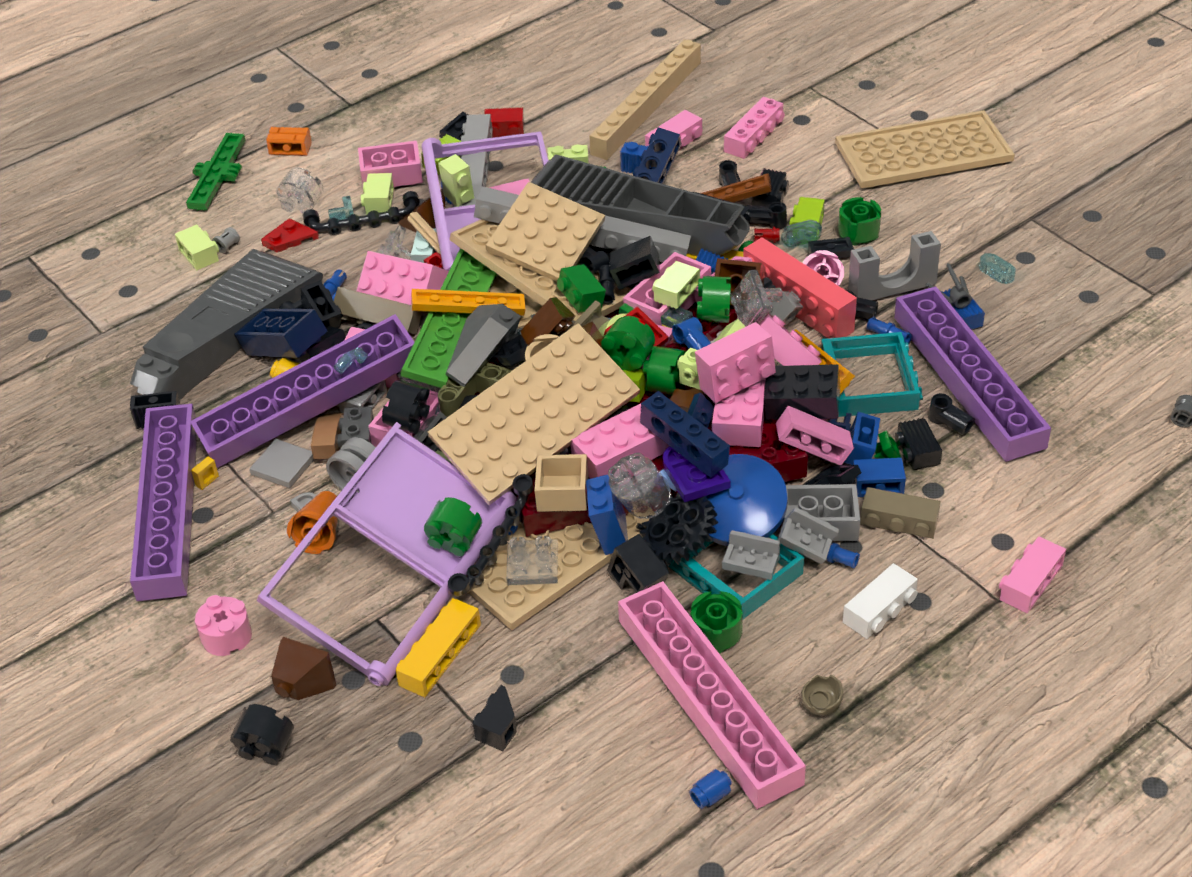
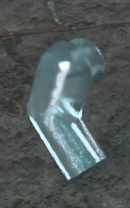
[334,347,368,374]

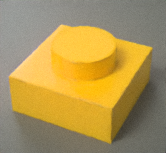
[191,456,219,490]

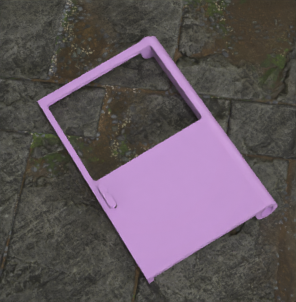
[422,132,548,271]
[257,422,517,686]

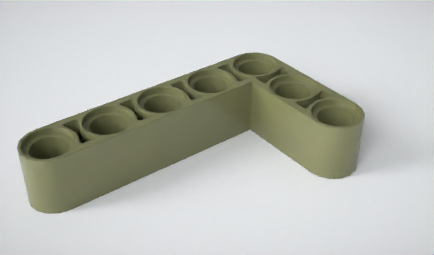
[438,363,512,417]

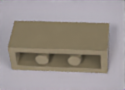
[860,487,941,539]

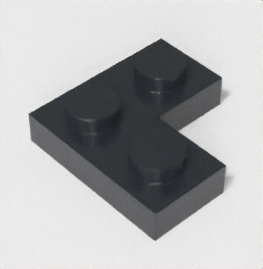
[808,237,854,258]
[802,465,862,485]

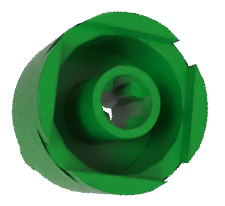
[838,197,881,246]
[697,276,731,323]
[601,316,655,371]
[643,346,686,396]
[424,497,482,557]
[690,591,743,654]

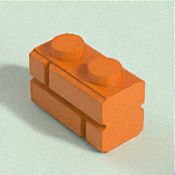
[266,127,312,156]

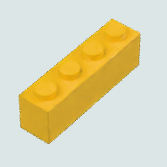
[396,598,481,698]

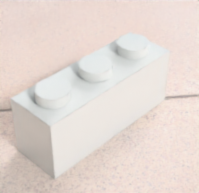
[843,563,918,639]

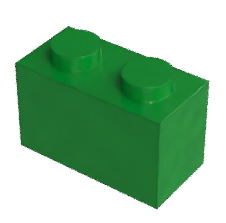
[557,264,606,313]

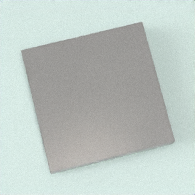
[250,439,314,488]

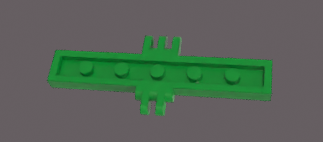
[186,133,246,210]

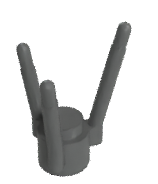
[925,263,972,308]

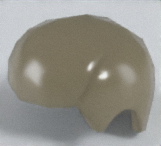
[801,675,843,716]

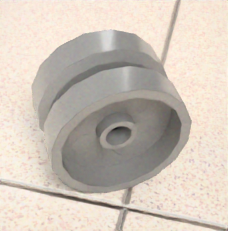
[326,437,376,493]

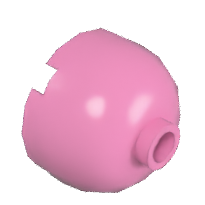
[803,250,844,286]

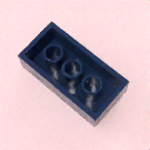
[234,309,327,358]

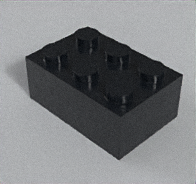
[764,364,840,420]

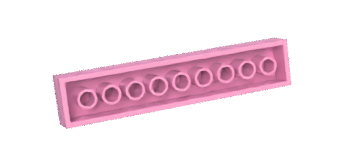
[618,581,806,809]

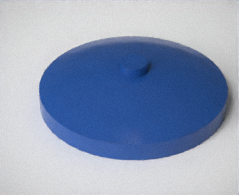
[705,454,788,546]

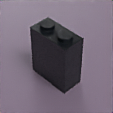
[610,236,660,290]

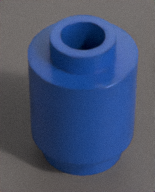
[689,769,732,809]

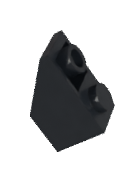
[472,685,517,752]

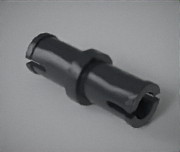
[598,265,616,305]

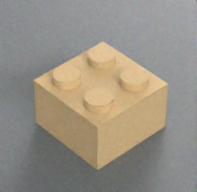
[535,454,589,512]

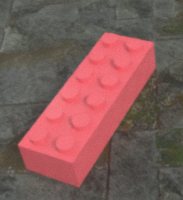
[743,237,857,338]

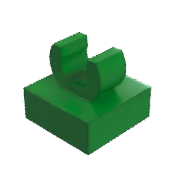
[874,430,901,459]

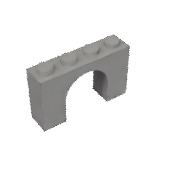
[848,231,941,300]

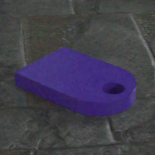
[663,446,731,502]

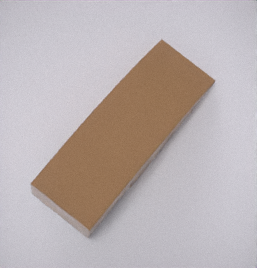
[311,413,343,459]

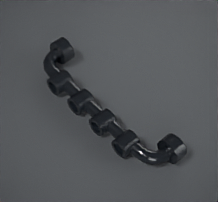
[303,191,420,235]
[448,474,534,596]

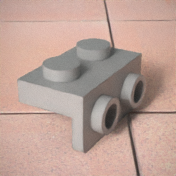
[778,508,839,564]
[722,530,780,580]

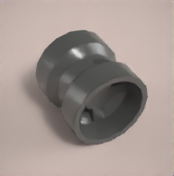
[1171,395,1192,427]

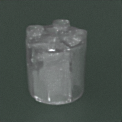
[608,453,671,519]

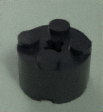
[382,380,430,434]
[230,704,294,765]

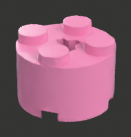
[195,595,252,656]

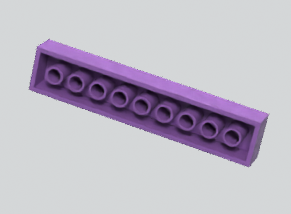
[894,286,1051,462]
[190,314,415,468]
[130,403,197,601]

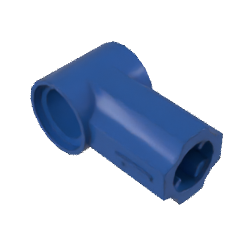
[672,317,712,350]

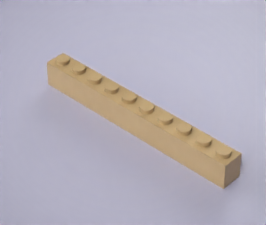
[589,39,701,160]

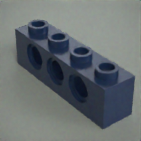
[633,127,682,184]
[640,391,730,478]

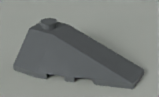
[446,304,521,387]

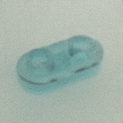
[781,220,822,247]

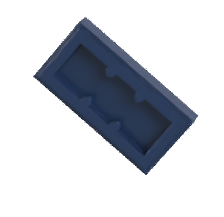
[688,393,714,428]

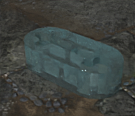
[979,253,1016,284]

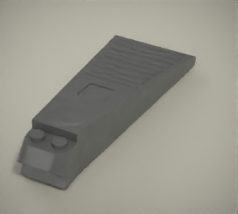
[530,155,750,256]
[130,249,323,401]

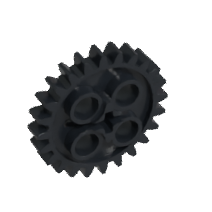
[640,493,718,565]

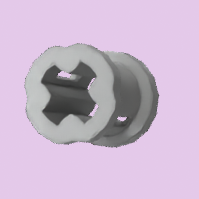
[212,227,240,253]

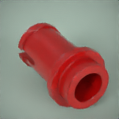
[754,226,780,243]

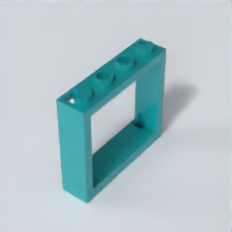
[821,332,923,417]
[668,534,804,619]

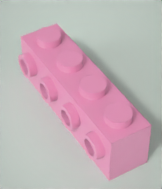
[724,97,785,159]

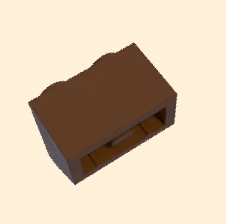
[520,297,576,345]

